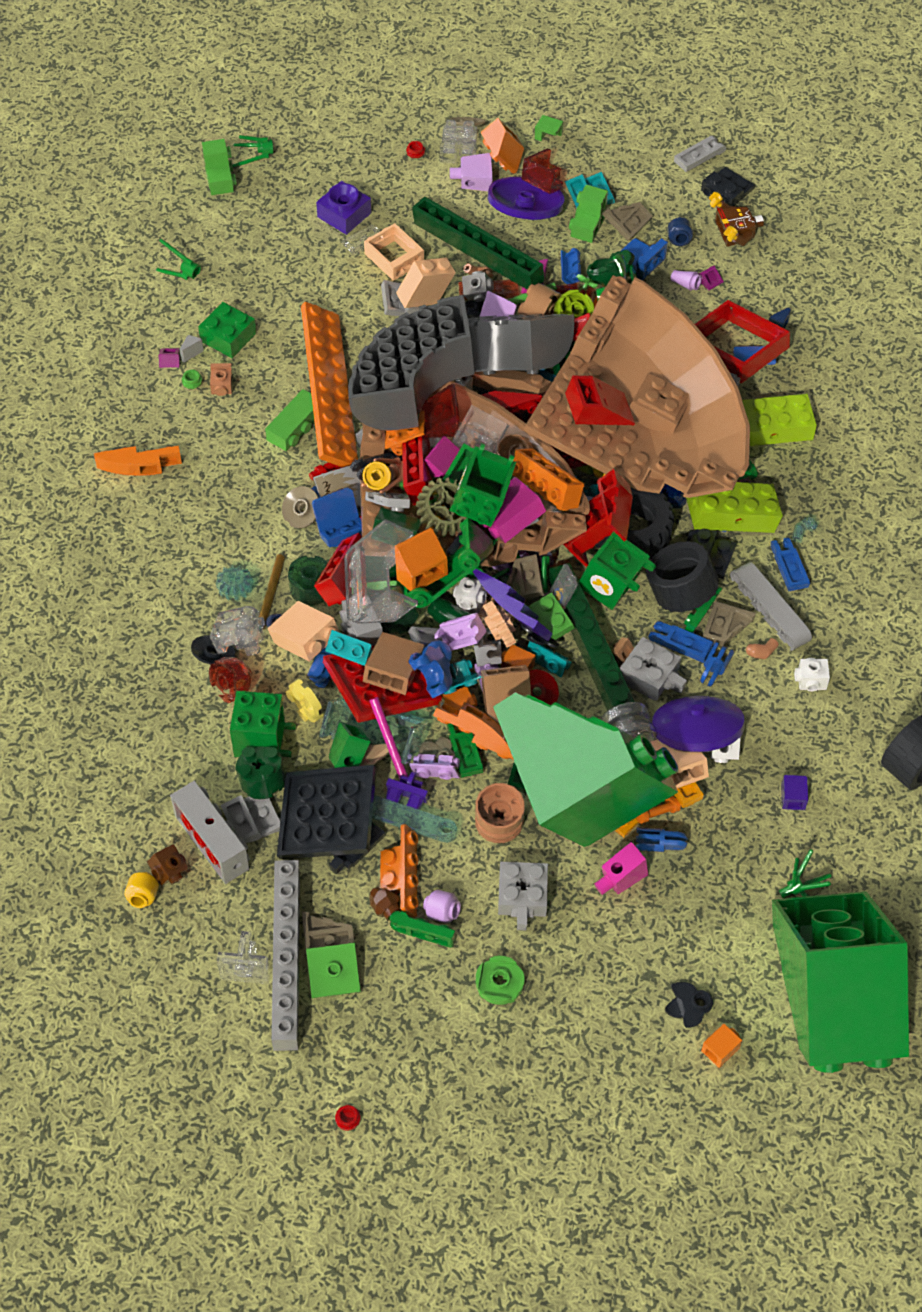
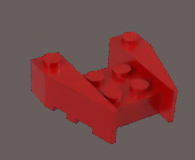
[563,469,633,568]

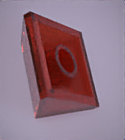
[422,383,459,438]

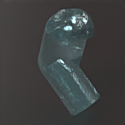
[791,517,818,543]

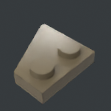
[602,202,653,241]
[507,554,544,600]
[703,601,756,646]
[302,911,354,949]

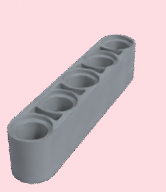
[730,562,812,651]

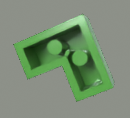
[202,139,236,195]
[569,184,608,243]

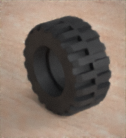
[596,487,674,560]

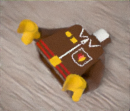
[709,192,764,247]

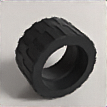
[646,541,719,612]
[881,715,922,790]

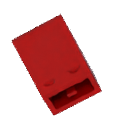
[565,375,635,426]
[482,391,542,423]

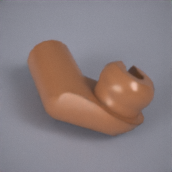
[464,263,493,278]
[746,638,779,659]

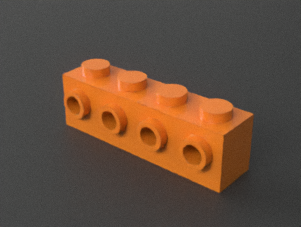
[512,448,584,511]

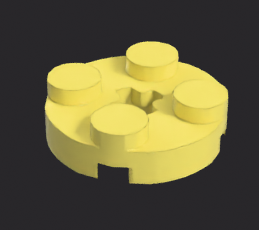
[286,679,323,723]

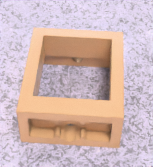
[364,223,424,281]

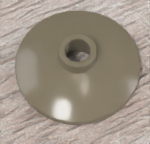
[448,117,485,132]
[282,486,319,529]

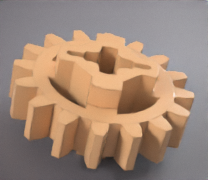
[483,601,516,648]

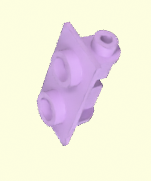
[410,754,460,780]

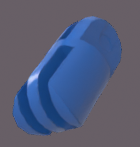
[700,642,734,687]
[307,646,331,688]
[636,827,688,852]

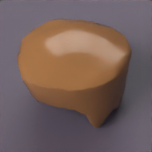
[497,434,533,459]

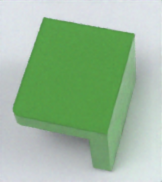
[535,115,563,141]

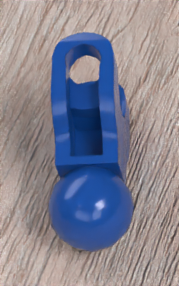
[408,640,452,698]

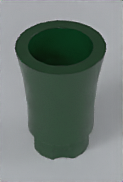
[427,597,473,624]

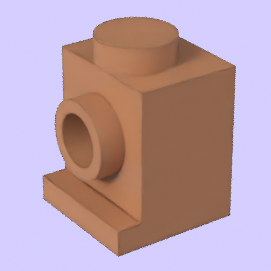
[210,363,233,396]

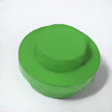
[182,370,202,389]

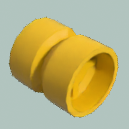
[363,462,392,491]

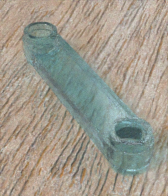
[372,795,457,843]

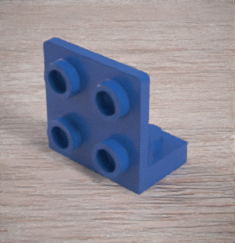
[621,238,668,281]

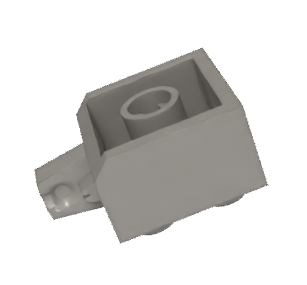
[339,593,382,646]
[620,637,687,701]
[498,862,548,931]

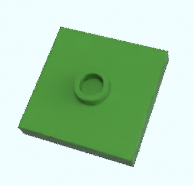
[306,943,361,998]

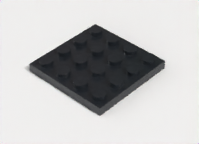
[277,765,377,860]

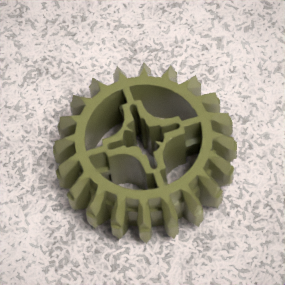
[416,477,472,536]

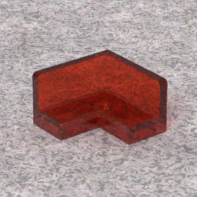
[521,148,563,194]

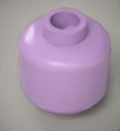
[423,890,461,924]

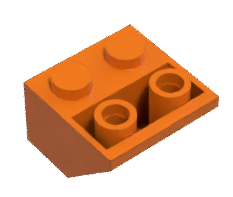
[481,118,524,174]
[395,528,448,591]

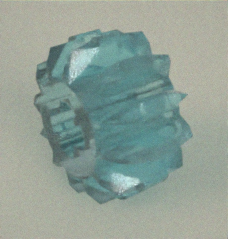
[216,564,253,601]

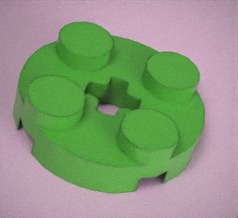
[475,956,525,1005]

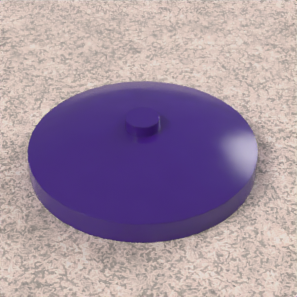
[487,177,565,220]
[652,696,745,752]

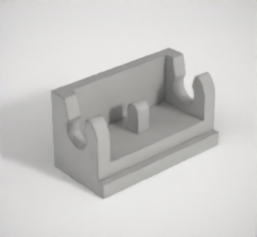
[474,628,502,667]

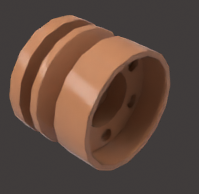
[475,783,524,843]

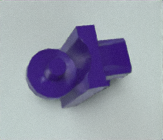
[386,772,429,813]

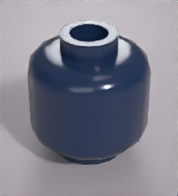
[667,217,693,246]

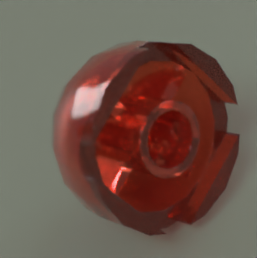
[209,656,252,703]

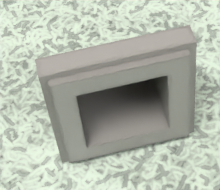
[180,335,204,362]

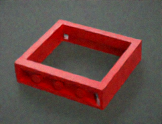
[694,300,790,384]

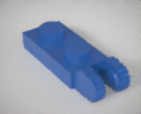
[771,537,810,592]
[648,622,713,663]

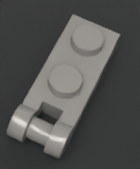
[674,135,726,172]

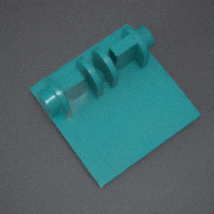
[439,659,481,695]

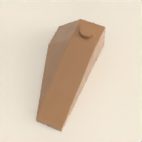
[473,370,552,398]

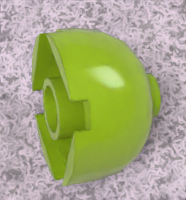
[554,290,594,319]

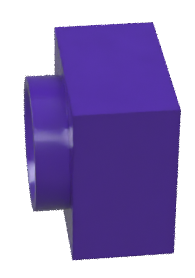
[316,180,371,235]

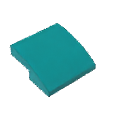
[565,171,615,208]

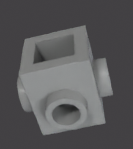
[462,271,494,302]

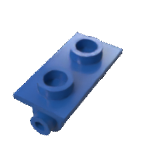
[561,248,581,288]

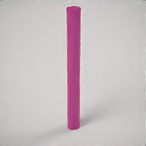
[369,697,408,780]

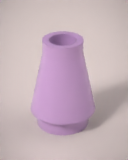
[671,270,702,291]

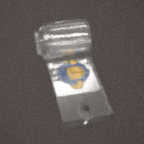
[530,564,578,610]

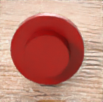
[406,141,425,158]
[335,1105,361,1131]

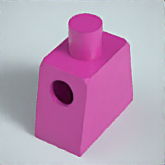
[594,842,648,895]

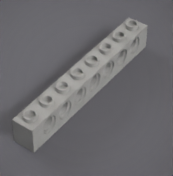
[272,860,300,1051]

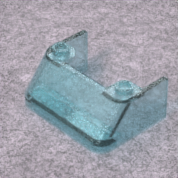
[319,696,429,764]

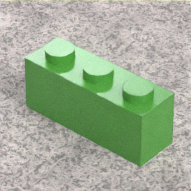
[265,389,314,451]

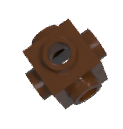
[147,844,188,886]

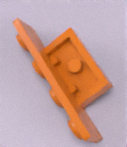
[380,824,419,918]

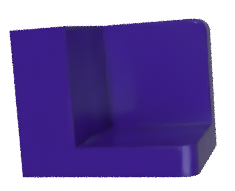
[781,775,808,810]

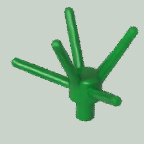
[779,849,832,899]

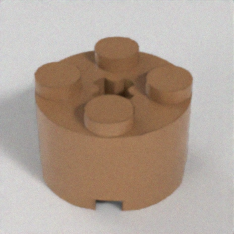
[518,283,562,315]

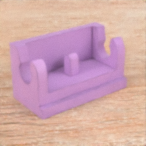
[434,613,487,651]

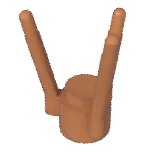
[361,457,403,494]

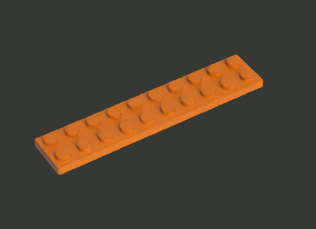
[301,301,358,468]

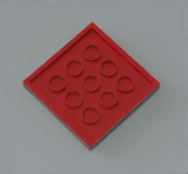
[323,645,442,723]

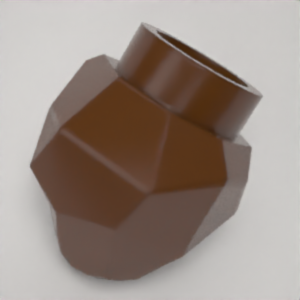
[369,887,402,921]

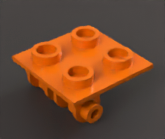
[385,411,425,456]

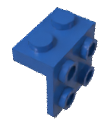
[312,487,362,548]

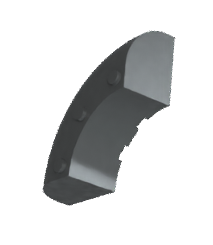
[348,295,474,430]
[468,314,574,375]

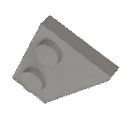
[365,491,410,511]

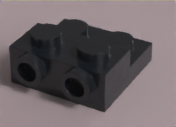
[701,167,755,206]
[687,529,737,579]

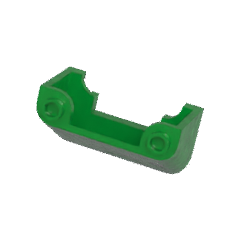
[404,518,493,608]

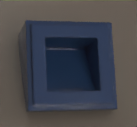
[769,308,791,329]

